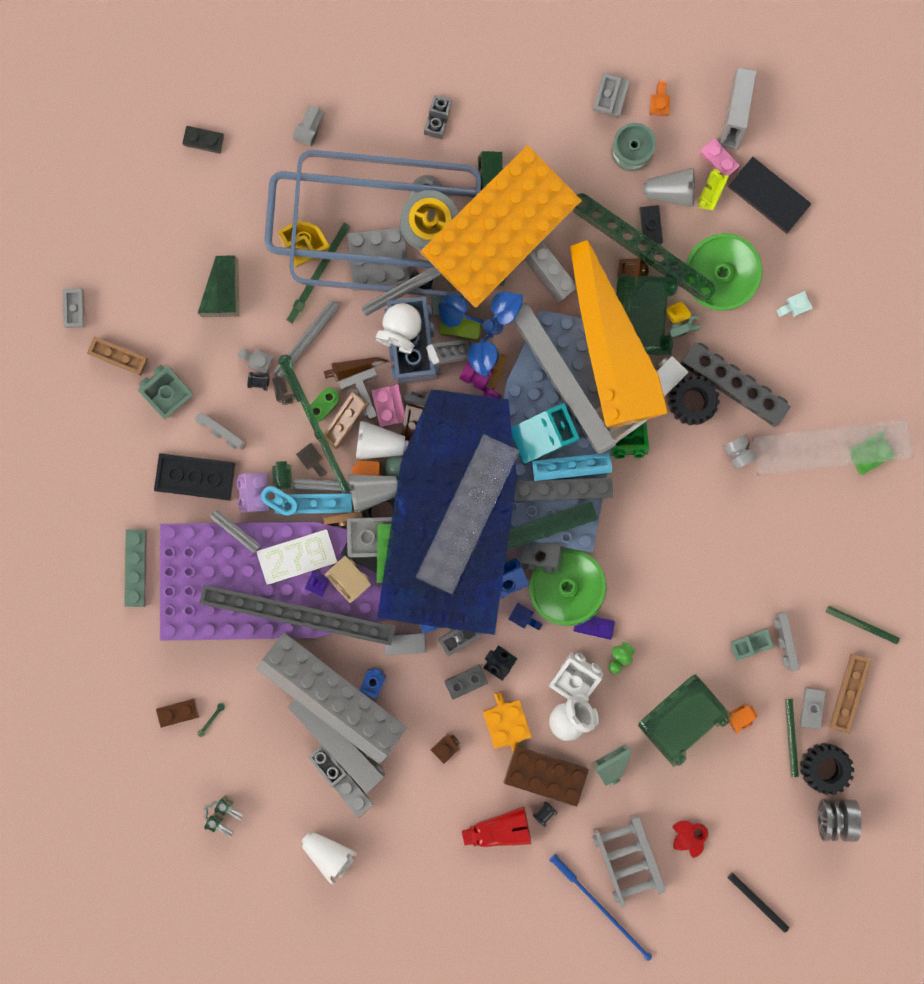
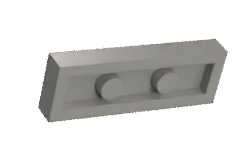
[774,612,800,671]

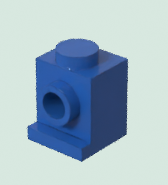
[359,667,386,699]

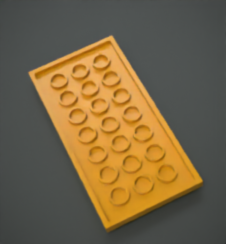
[420,145,582,308]

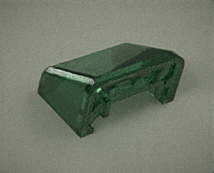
[616,275,678,355]
[638,674,732,767]

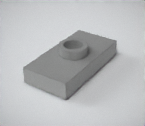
[800,688,826,729]

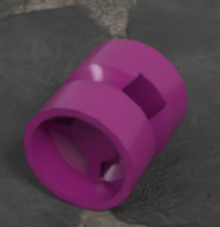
[459,360,494,392]

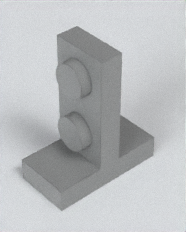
[339,368,378,421]

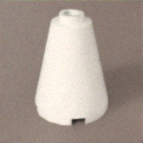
[356,421,409,460]
[302,832,357,885]

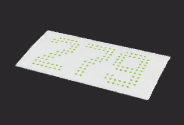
[256,529,337,585]

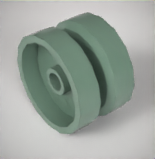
[611,122,656,172]

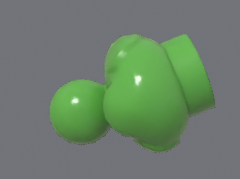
[609,642,635,674]

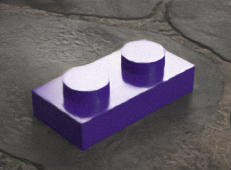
[573,616,615,640]

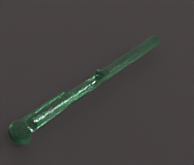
[278,354,350,494]

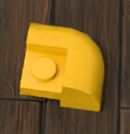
[277,220,330,268]

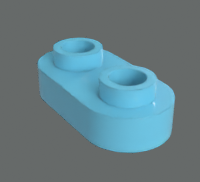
[261,486,298,516]

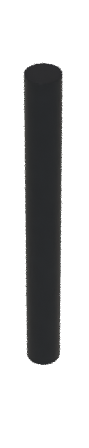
[727,872,790,933]

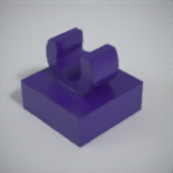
[305,572,330,597]

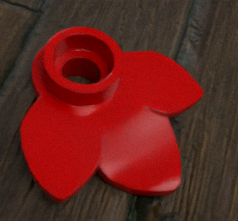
[672,820,708,858]

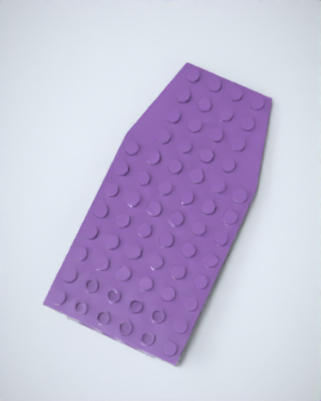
[160,522,394,641]

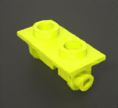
[698,169,729,210]

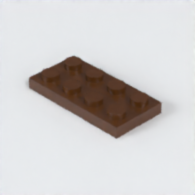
[503,745,589,806]

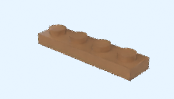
[829,654,871,734]

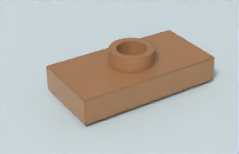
[324,512,364,527]

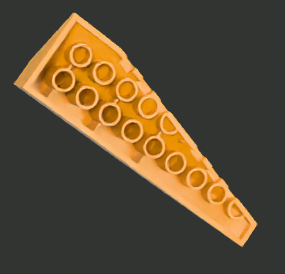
[570,240,668,429]

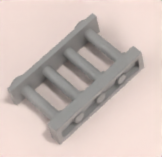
[592,814,666,908]

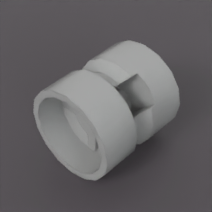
[723,434,758,470]

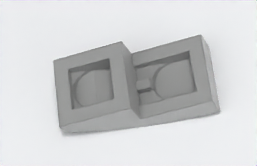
[385,633,427,655]

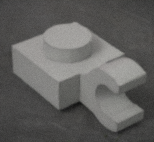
[237,349,274,374]

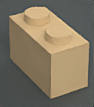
[324,556,371,603]

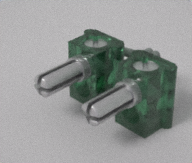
[204,796,243,837]

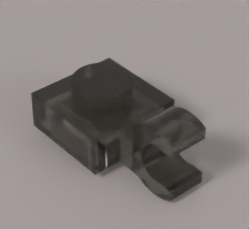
[296,443,327,477]

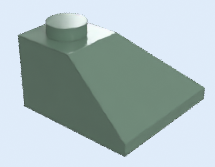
[592,744,632,786]

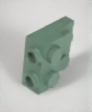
[138,364,193,420]

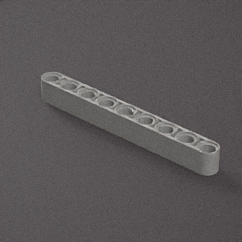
[513,302,616,455]

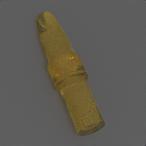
[490,354,508,390]

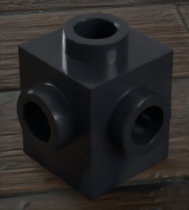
[483,645,518,681]

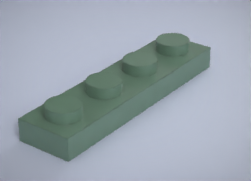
[124,530,147,607]

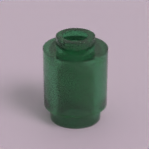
[272,461,292,489]

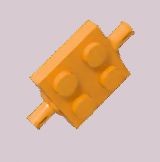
[483,691,532,752]

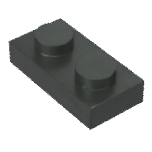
[182,126,224,154]

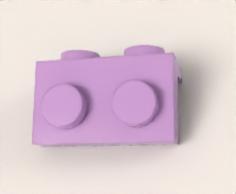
[236,473,269,513]

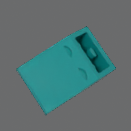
[509,403,580,464]

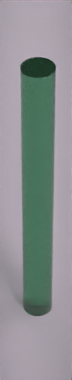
[826,606,900,645]
[785,699,799,777]

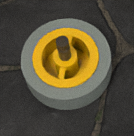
[400,190,458,250]

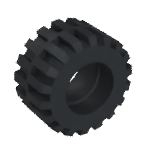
[668,375,720,426]
[800,743,854,795]

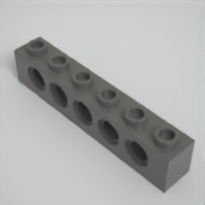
[680,342,791,427]

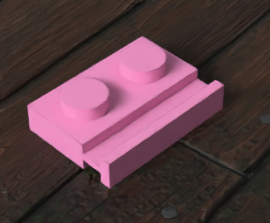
[371,384,405,428]

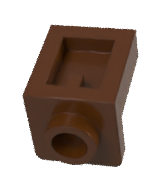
[618,258,649,283]
[431,733,461,764]

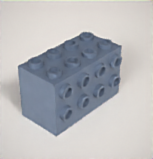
[384,296,439,385]

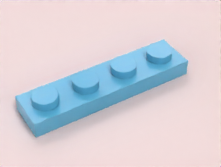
[532,453,612,481]
[275,494,353,514]

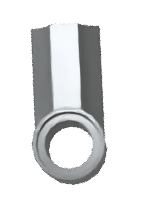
[293,105,324,147]

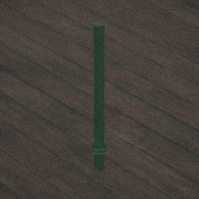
[286,223,350,324]

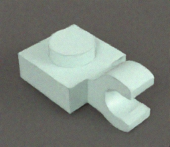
[776,291,813,317]

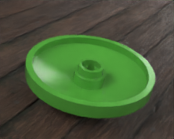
[685,233,763,311]
[529,549,607,626]

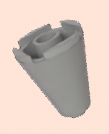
[643,168,695,207]
[348,474,402,513]

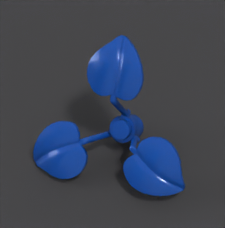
[438,292,523,377]

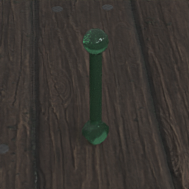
[197,703,225,737]

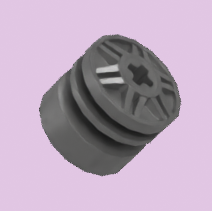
[817,799,861,842]

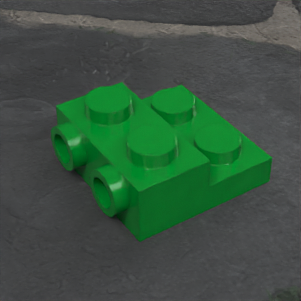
[610,421,649,459]

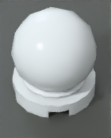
[375,303,421,354]
[549,694,599,741]

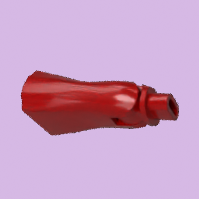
[462,807,532,847]

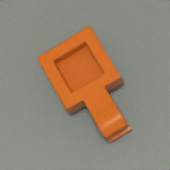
[649,80,670,116]

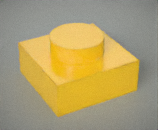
[665,301,691,325]

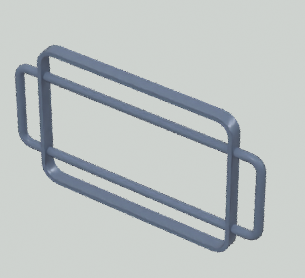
[264,150,481,298]

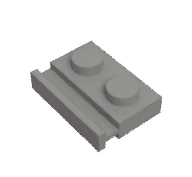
[593,73,630,118]

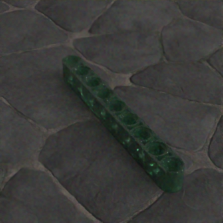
[573,193,716,302]

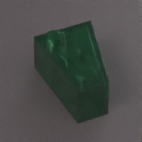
[198,255,239,317]

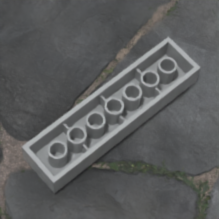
[256,633,407,764]

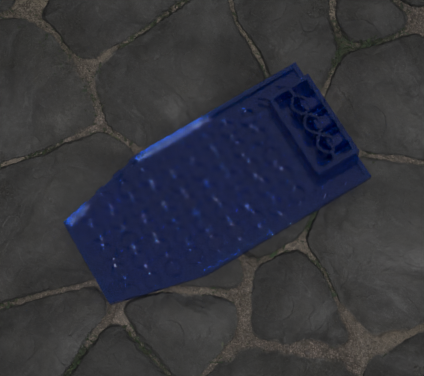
[377,389,517,635]

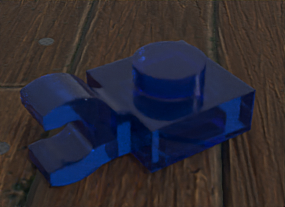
[508,603,543,630]

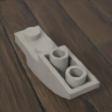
[308,745,374,818]

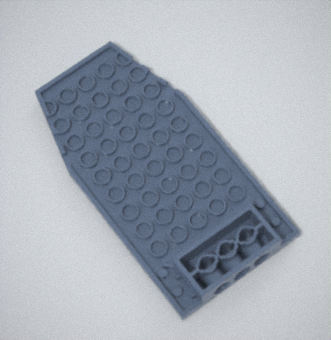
[479,310,611,553]

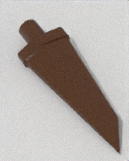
[324,357,389,382]

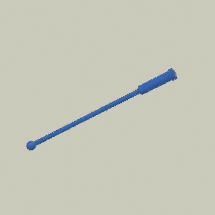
[549,853,652,961]

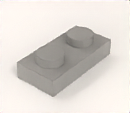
[63,288,85,328]

